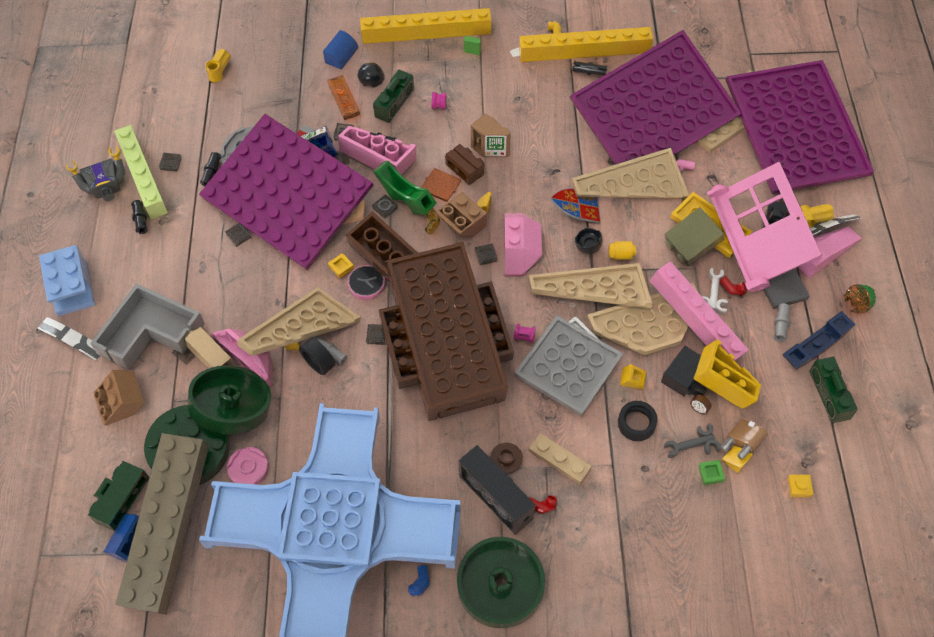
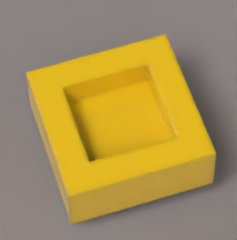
[328,253,354,279]
[787,474,813,497]

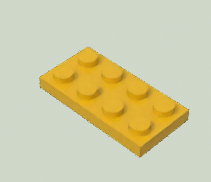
[670,192,753,258]

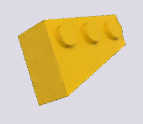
[694,339,762,409]

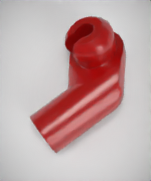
[719,276,748,296]
[529,495,557,514]

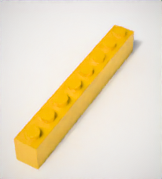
[360,8,491,44]
[519,27,653,62]

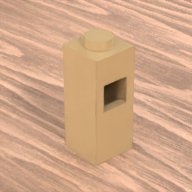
[185,327,232,369]

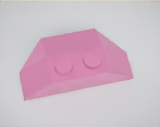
[504,213,542,276]
[212,329,272,388]

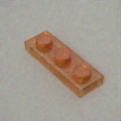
[327,75,360,120]

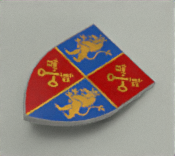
[549,189,601,224]

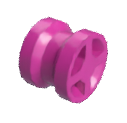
[431,92,447,110]

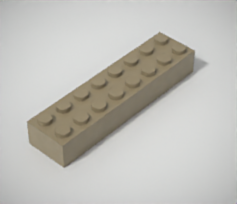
[115,433,209,615]

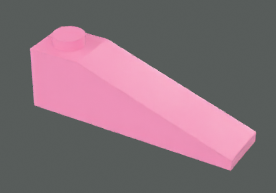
[798,226,862,278]

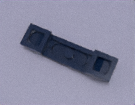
[782,311,856,369]

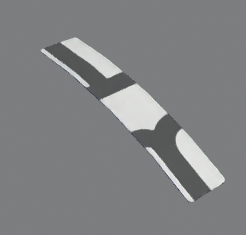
[810,215,862,235]
[38,317,100,360]

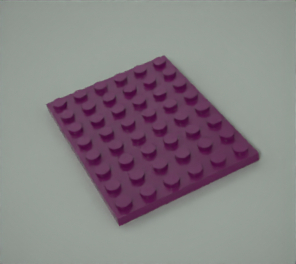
[570,30,741,165]
[725,60,874,194]
[199,114,374,270]

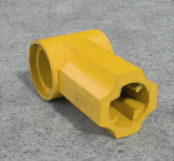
[205,49,231,83]
[799,204,834,228]

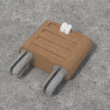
[721,419,768,460]

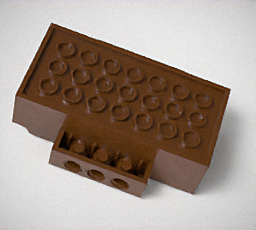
[379,242,514,421]

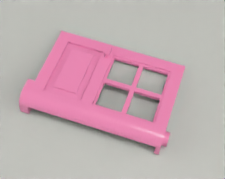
[707,162,822,292]

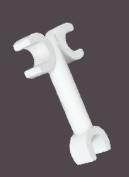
[702,268,728,315]

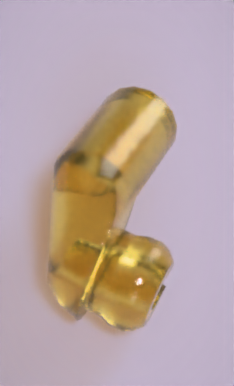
[425,208,440,234]

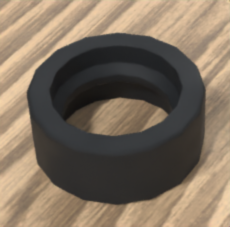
[299,338,335,375]
[618,401,658,441]

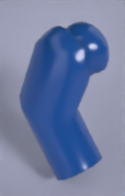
[408,565,430,596]

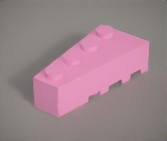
[339,126,417,175]

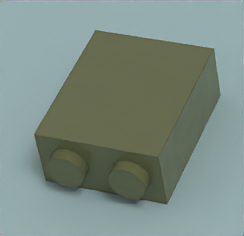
[664,207,724,267]

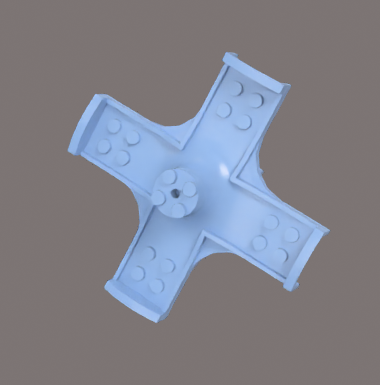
[199,403,461,637]

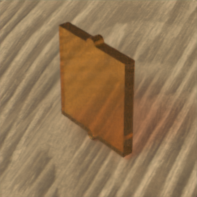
[421,168,461,202]

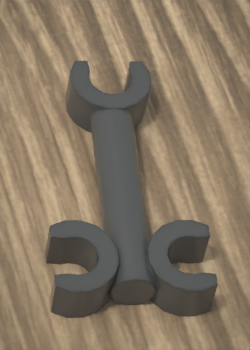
[664,423,721,458]

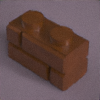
[445,144,485,185]

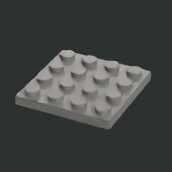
[514,315,623,417]

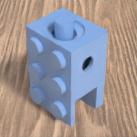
[39,245,95,316]

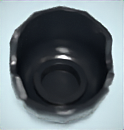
[357,63,384,88]
[575,228,603,254]

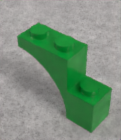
[374,161,437,215]

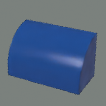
[323,30,358,70]
[103,514,139,562]

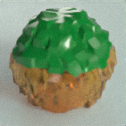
[844,284,876,314]

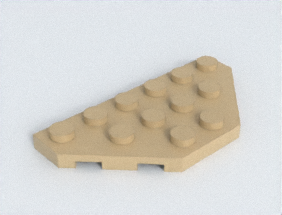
[587,283,698,355]

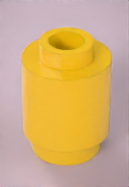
[609,241,636,260]

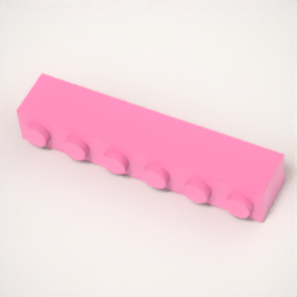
[650,261,749,362]

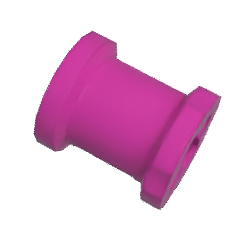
[514,323,536,344]

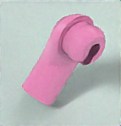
[676,159,695,172]

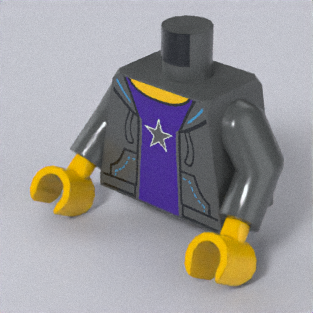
[66,146,125,201]

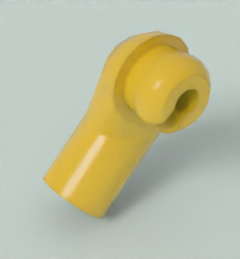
[547,21,561,34]

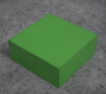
[464,36,481,55]
[698,460,725,485]

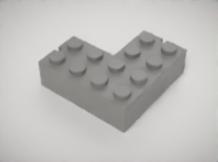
[90,284,205,369]

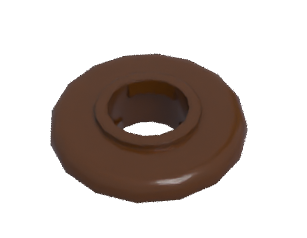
[490,443,523,473]

